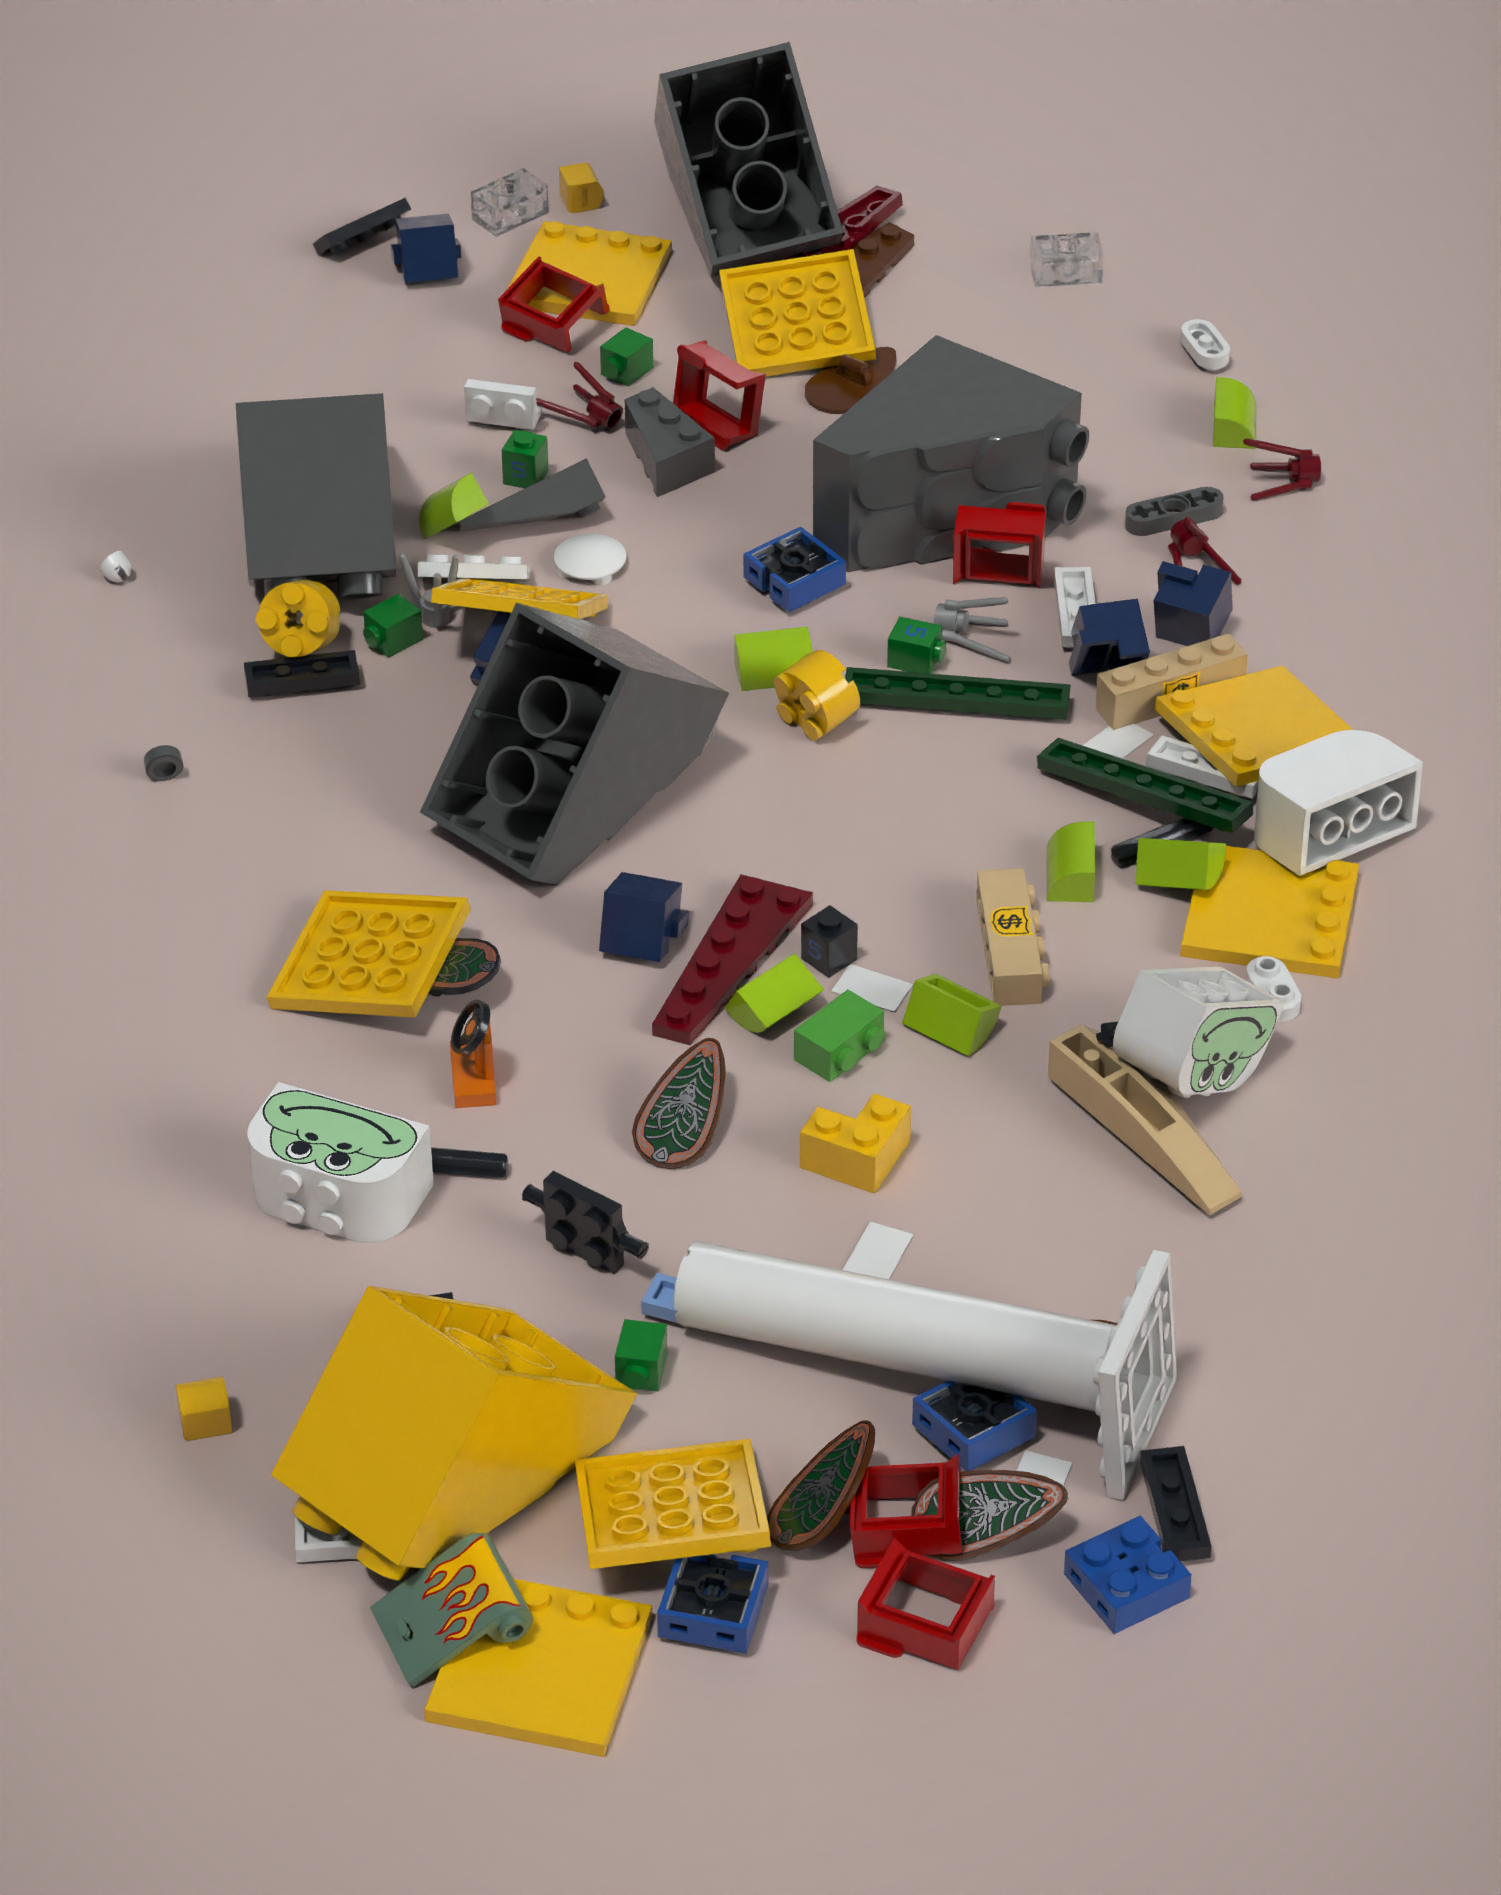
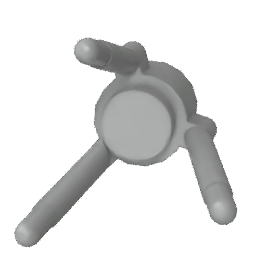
[399,553,460,628]
[934,597,1011,663]

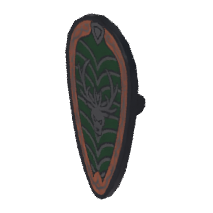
[429,938,501,996]

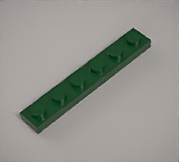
[845,667,1071,720]
[1037,738,1253,834]

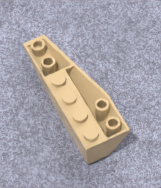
[1048,1024,1242,1215]

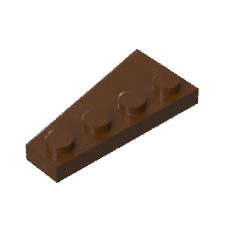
[850,222,914,299]

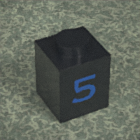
[801,905,858,978]

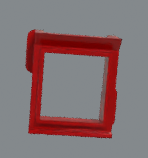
[498,256,610,353]
[673,340,766,450]
[953,502,1046,589]
[850,1453,962,1568]
[856,1537,995,1670]

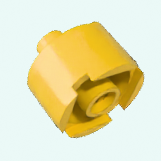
[256,580,341,657]
[773,650,860,741]

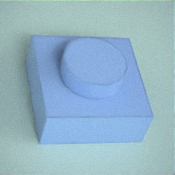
[641,1273,677,1323]

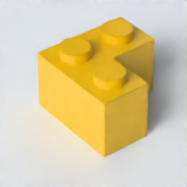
[800,1093,911,1194]

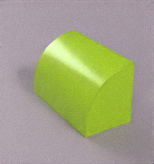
[1213,377,1256,449]
[419,472,489,539]
[734,626,813,691]
[1046,821,1095,902]
[1135,838,1226,890]
[725,953,824,1033]
[902,974,1002,1056]

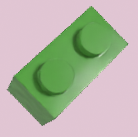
[794,989,885,1082]

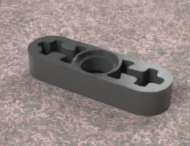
[1125,487,1224,536]

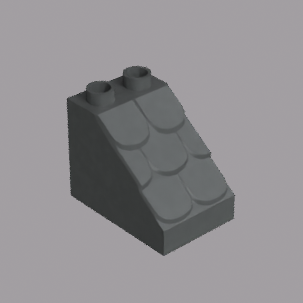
[654,42,843,276]
[813,335,1089,572]
[235,393,396,599]
[420,603,729,885]

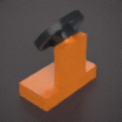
[449,1000,496,1109]

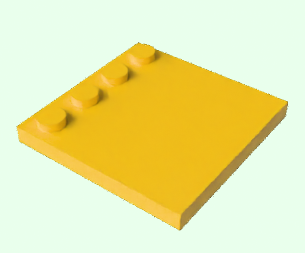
[507,221,672,326]
[719,249,876,377]
[431,578,608,619]
[1155,665,1353,787]
[1180,846,1359,979]
[266,890,471,1018]
[575,1438,771,1569]
[424,1578,653,1757]

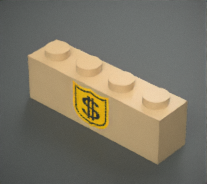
[1096,633,1248,730]
[976,868,1049,1006]

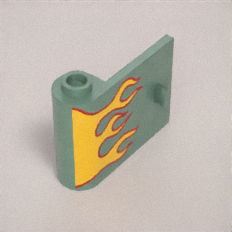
[370,1533,533,1687]

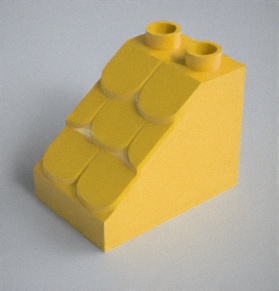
[271,1285,637,1581]

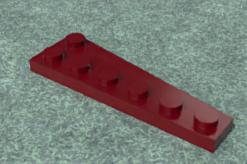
[751,186,903,265]
[652,874,813,1045]

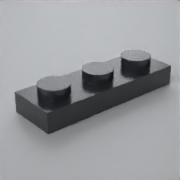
[313,198,411,256]
[244,650,360,697]
[1140,1446,1211,1561]

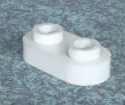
[1181,319,1230,371]
[1246,956,1301,1021]

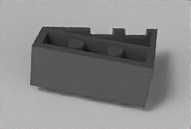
[624,387,715,497]

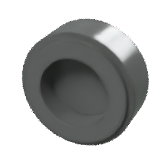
[144,745,184,781]

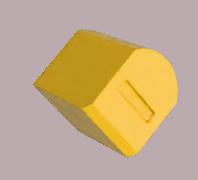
[559,162,604,213]
[175,1376,232,1441]

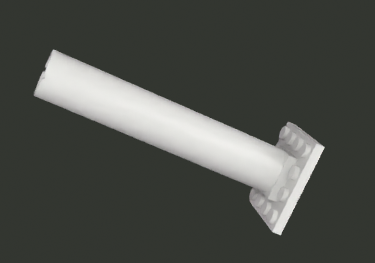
[674,1241,1177,1501]

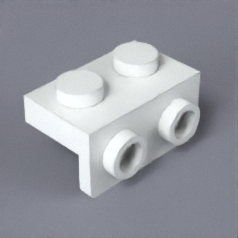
[464,379,542,430]

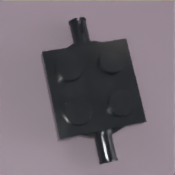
[522,1171,649,1274]

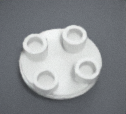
[554,534,626,585]

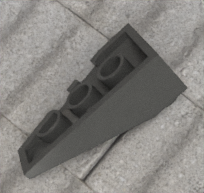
[455,458,606,532]

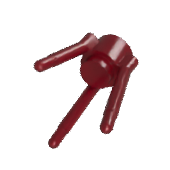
[536,362,623,430]
[1243,438,1321,501]
[1168,517,1242,585]

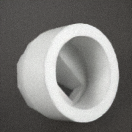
[99,551,132,583]

